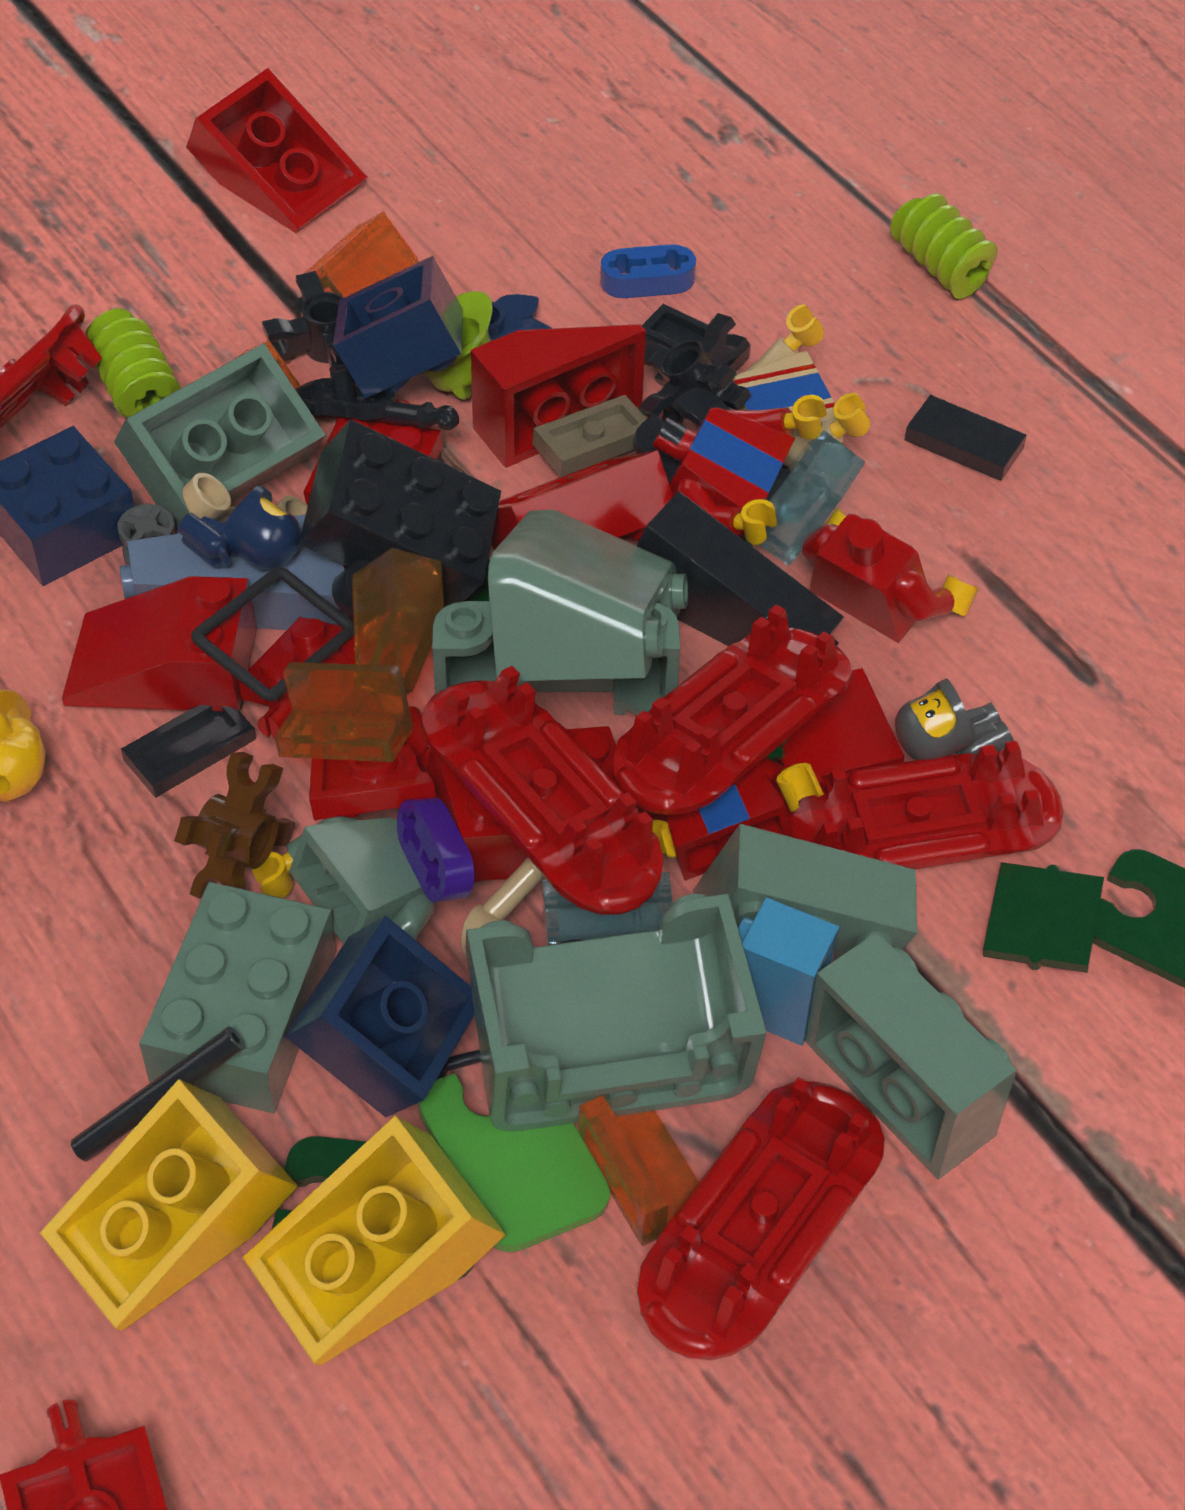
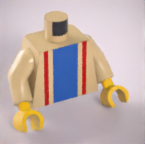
[729,304,870,469]

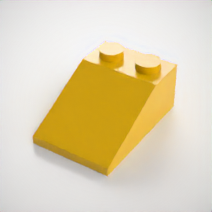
[40,1079,298,1331]
[242,1115,506,1366]

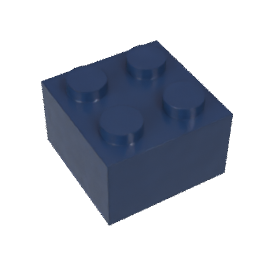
[333,256,463,399]
[0,425,134,586]
[285,915,475,1117]

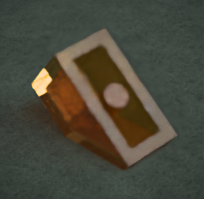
[352,548,444,695]

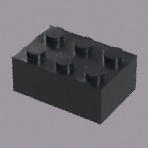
[298,419,501,609]

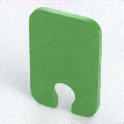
[418,1073,610,1253]

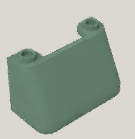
[488,510,688,681]
[432,601,680,716]
[465,894,767,1131]

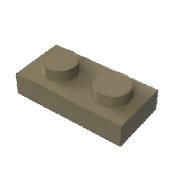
[532,395,647,477]

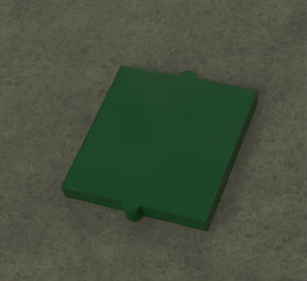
[983,862,1104,973]

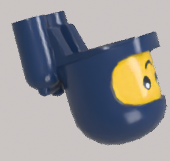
[177,485,301,571]

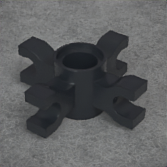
[262,271,355,382]
[638,313,751,425]

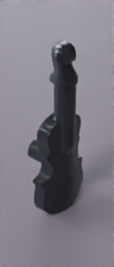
[295,364,460,430]

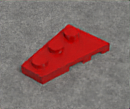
[309,692,437,820]

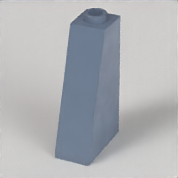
[119,514,352,630]

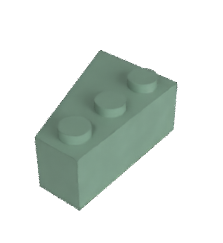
[693,824,917,961]

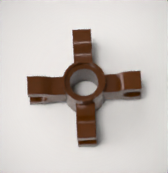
[174,752,295,899]

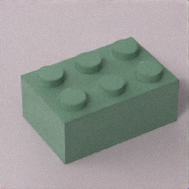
[114,343,326,534]
[139,882,336,1114]
[805,932,1017,1180]

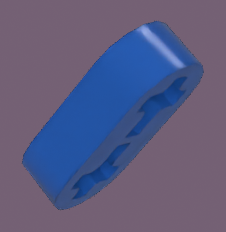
[600,244,696,298]

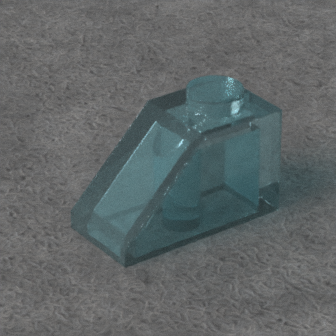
[760,430,865,566]

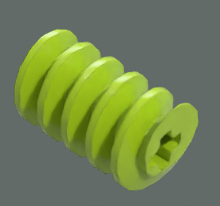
[890,193,998,300]
[85,308,181,418]

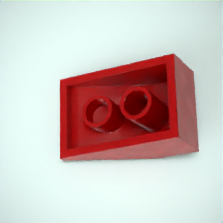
[186,68,368,233]
[470,324,646,468]
[62,576,257,711]

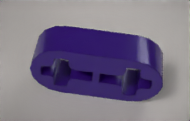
[397,797,474,903]

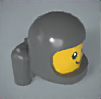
[895,678,1014,760]

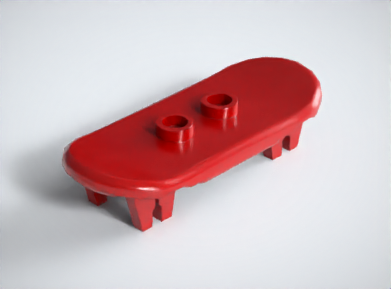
[0,304,102,429]
[613,605,852,816]
[421,665,664,915]
[784,741,1064,870]
[637,1076,885,1360]

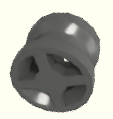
[117,504,176,565]

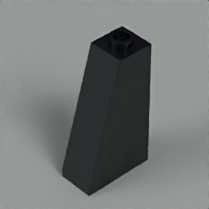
[636,491,844,647]

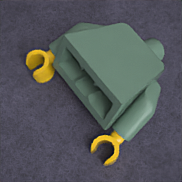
[252,816,434,944]

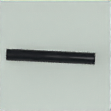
[71,1026,245,1162]

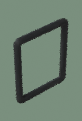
[191,567,357,701]

